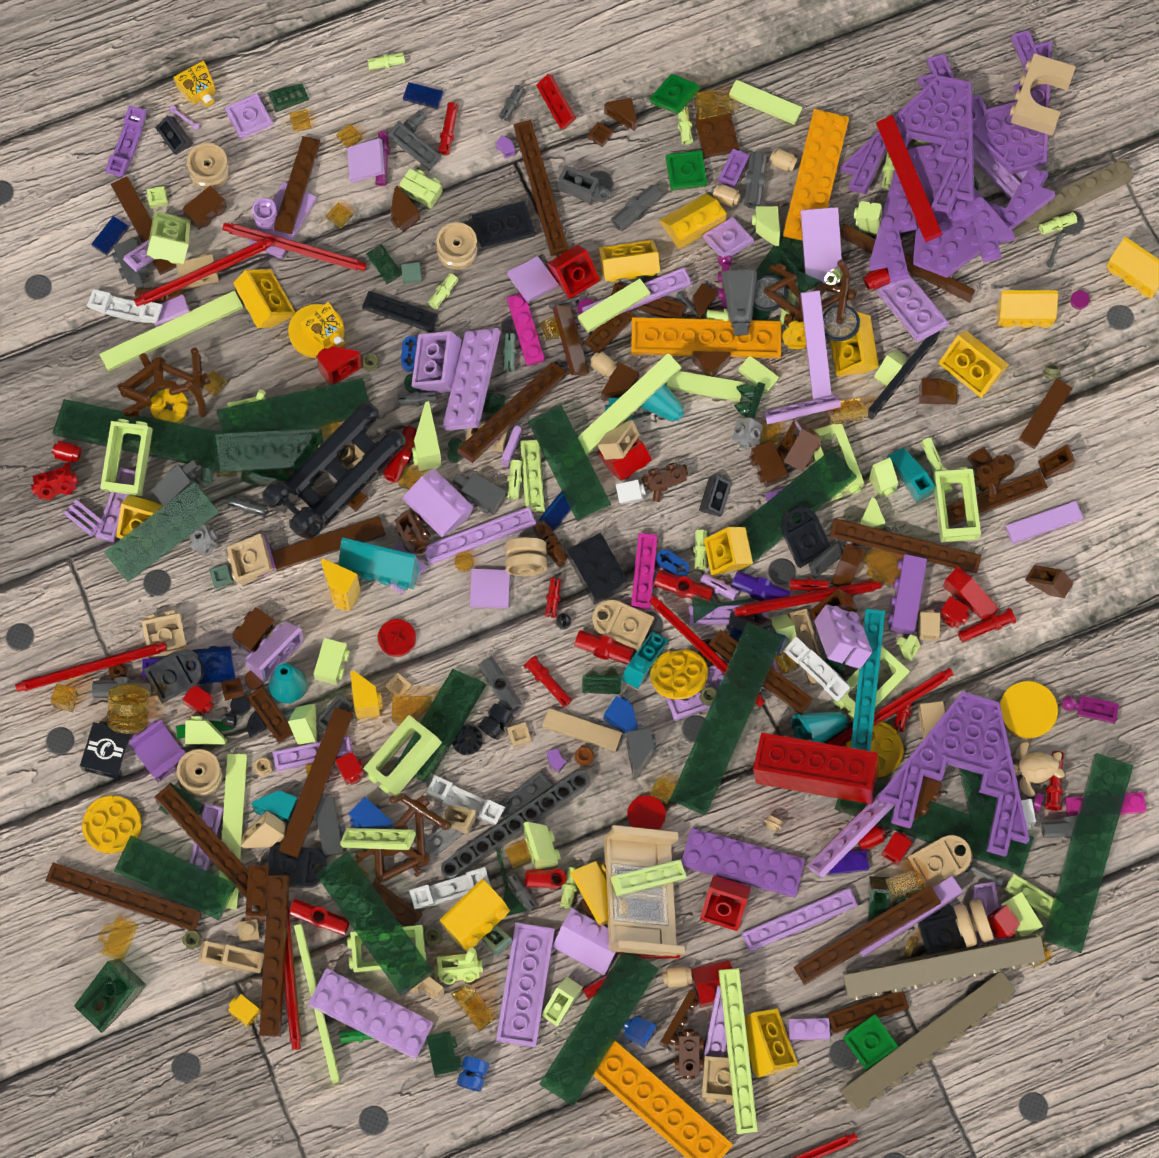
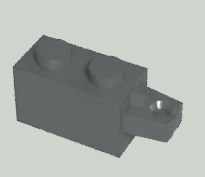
[558,165,610,203]
[112,238,149,289]
[152,460,202,509]
[452,472,506,515]

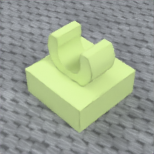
[896,634,921,661]

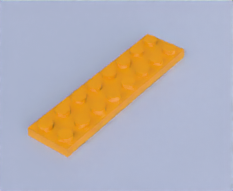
[783,109,849,241]
[631,317,781,359]
[584,1037,733,1158]

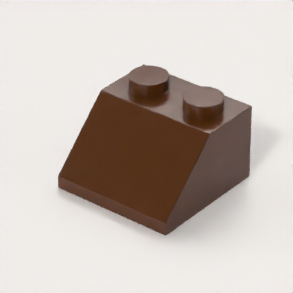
[777,419,821,471]

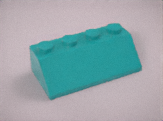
[338,537,420,590]

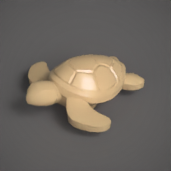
[1013,742,1065,798]

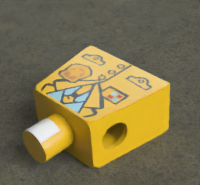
[174,60,216,107]
[301,302,345,348]

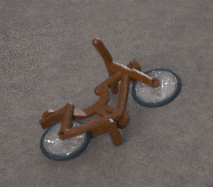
[754,260,860,341]

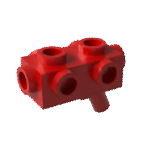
[31,463,79,500]

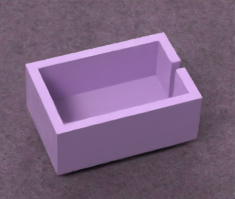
[814,604,872,669]

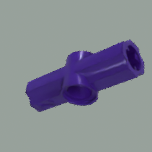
[731,570,791,601]

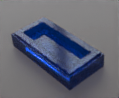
[403,82,443,110]
[91,216,129,256]
[539,491,577,531]

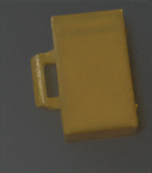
[863,548,901,588]
[98,917,138,962]

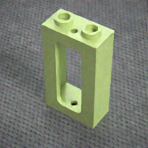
[100,419,153,496]
[812,422,864,500]
[933,467,981,543]
[832,646,910,721]
[363,715,442,795]
[347,925,427,974]

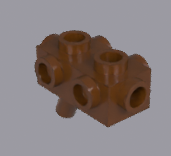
[974,454,1015,498]
[641,462,688,502]
[394,510,431,554]
[675,1029,703,1080]

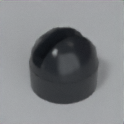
[556,613,571,630]

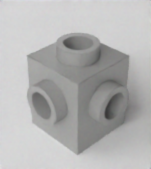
[732,418,763,449]
[187,521,219,555]

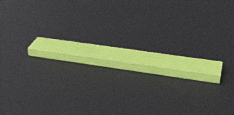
[99,290,243,372]
[558,353,682,470]
[217,754,247,910]
[294,924,340,1083]
[718,968,758,1134]

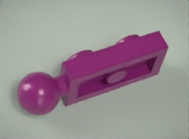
[718,255,732,306]
[1061,695,1119,724]

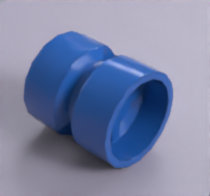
[456,1056,489,1092]

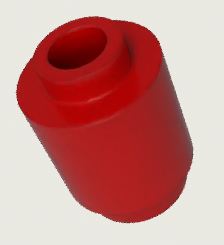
[863,268,890,291]
[52,441,82,463]
[858,825,886,850]

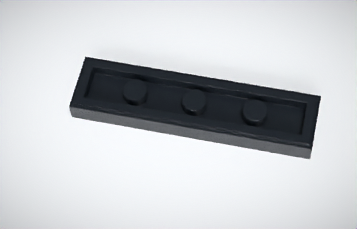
[362,291,438,333]

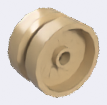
[187,143,230,190]
[436,222,478,270]
[505,538,547,576]
[177,749,223,798]
[953,898,994,948]

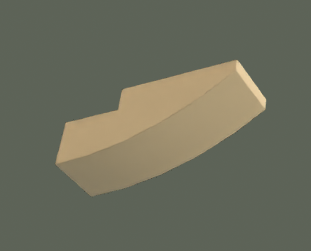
[198,941,264,974]

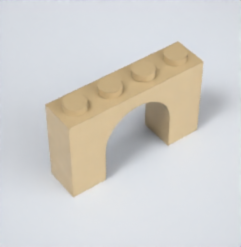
[1009,54,1076,136]

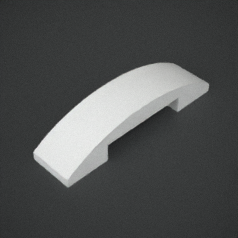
[87,289,162,323]
[784,637,851,702]
[426,775,505,825]
[409,867,491,910]

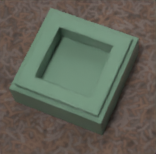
[401,262,422,284]
[209,564,233,588]

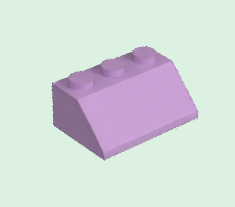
[411,331,462,393]
[402,469,474,537]
[246,621,304,682]
[552,908,618,976]

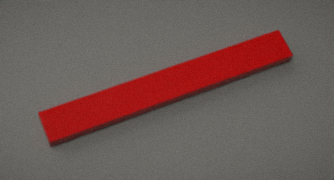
[876,115,943,243]

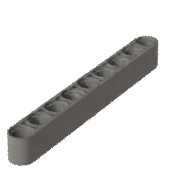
[441,771,589,880]

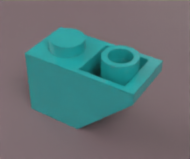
[251,790,298,823]

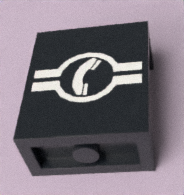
[80,721,133,780]

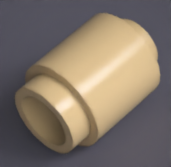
[769,148,798,172]
[712,184,741,208]
[590,351,617,379]
[662,966,692,988]

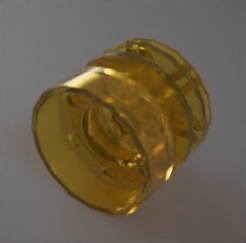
[107,684,149,734]

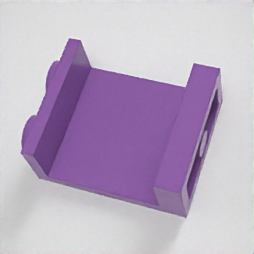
[129,719,186,783]

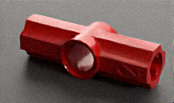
[383,426,417,483]
[654,570,714,605]
[574,630,634,665]
[288,899,350,936]

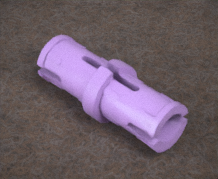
[700,573,739,601]

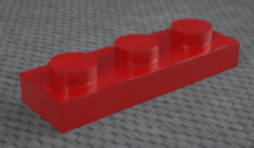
[536,74,576,129]

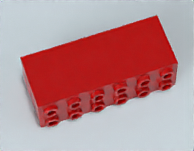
[753,732,880,804]

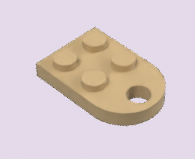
[592,600,655,652]
[908,835,972,888]

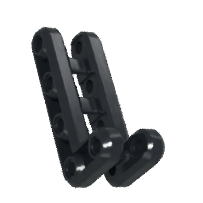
[262,403,406,539]

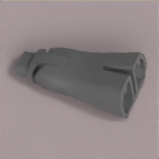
[721,270,757,336]

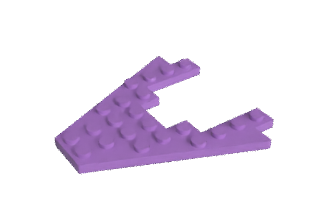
[917,30,1052,175]
[840,75,974,213]
[869,143,1015,282]
[913,166,1055,278]
[877,691,1029,857]

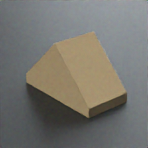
[443,805,477,835]

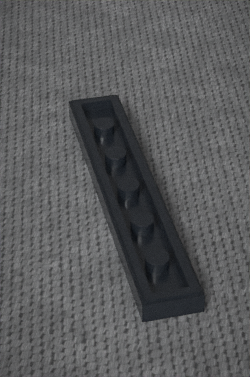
[866,331,940,420]

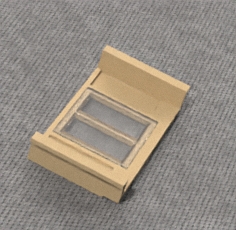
[604,825,685,956]

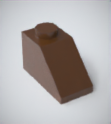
[390,185,420,232]
[601,363,639,401]
[919,378,957,405]
[831,543,865,587]
[1025,565,1073,599]
[810,589,858,621]

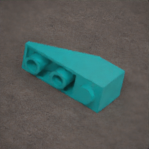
[887,447,936,503]
[621,631,669,689]

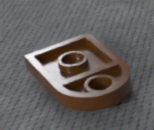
[695,103,739,159]

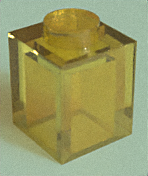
[50,683,78,713]

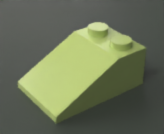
[147,211,191,264]
[412,401,442,471]
[524,822,561,870]

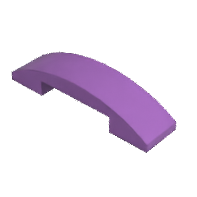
[105,105,147,178]

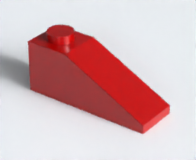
[942,566,999,621]

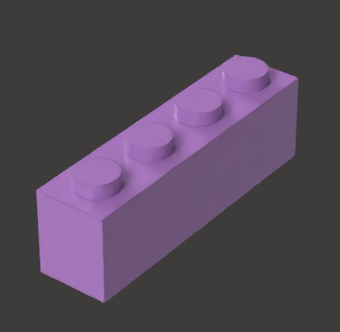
[887,554,927,636]

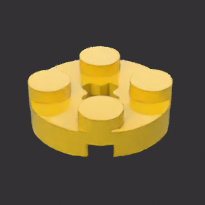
[782,321,806,349]
[150,389,189,426]

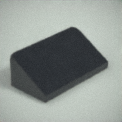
[155,115,193,155]
[699,475,731,517]
[729,606,772,640]

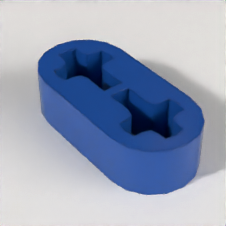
[401,336,418,372]
[656,550,689,577]

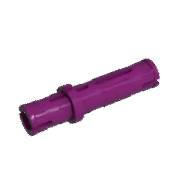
[375,131,390,186]

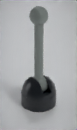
[189,712,237,728]
[965,862,1002,886]

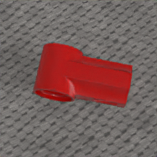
[525,869,566,890]

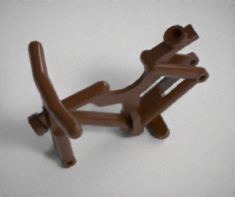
[117,347,211,418]
[354,793,452,883]

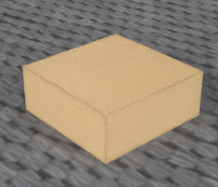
[385,673,412,700]
[507,722,532,748]

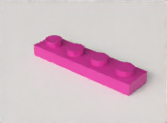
[507,294,545,366]
[631,533,657,610]
[1065,792,1146,818]

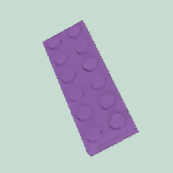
[682,828,805,898]

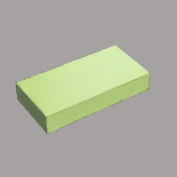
[738,356,779,393]

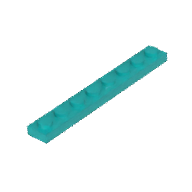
[851,609,885,751]

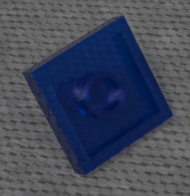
[192,646,236,684]

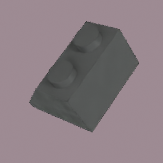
[626,728,657,779]

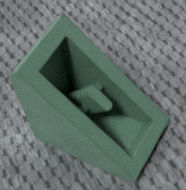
[481,925,512,957]

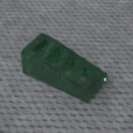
[268,84,309,113]

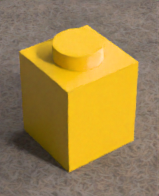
[228,994,261,1028]

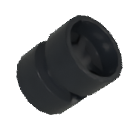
[478,703,514,740]

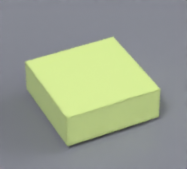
[147,186,168,208]

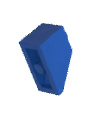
[603,696,638,734]
[348,796,394,829]
[623,1016,656,1049]

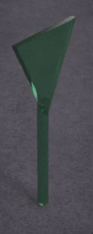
[778,248,823,295]
[692,595,755,623]
[496,849,527,916]

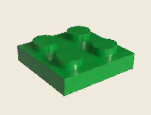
[649,74,700,114]
[665,150,707,191]
[843,1014,899,1071]

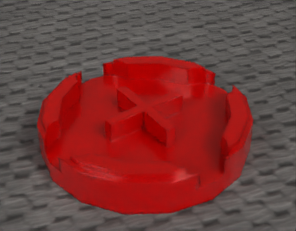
[378,619,416,657]
[627,795,666,830]

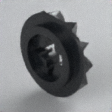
[451,724,483,755]

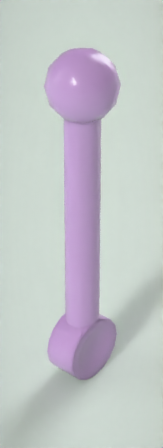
[169,105,200,130]

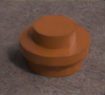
[574,747,594,766]

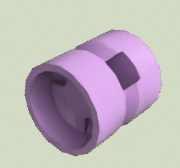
[252,198,278,231]

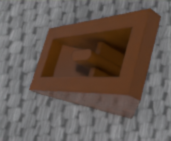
[604,98,637,131]
[692,351,731,377]
[1038,444,1076,478]

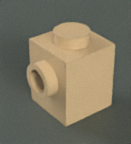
[918,610,940,641]

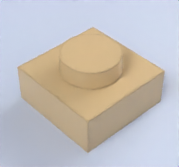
[237,919,260,943]

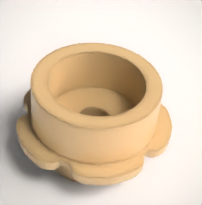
[253,757,272,776]
[764,815,783,832]

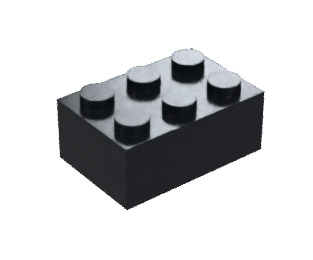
[567,533,628,605]

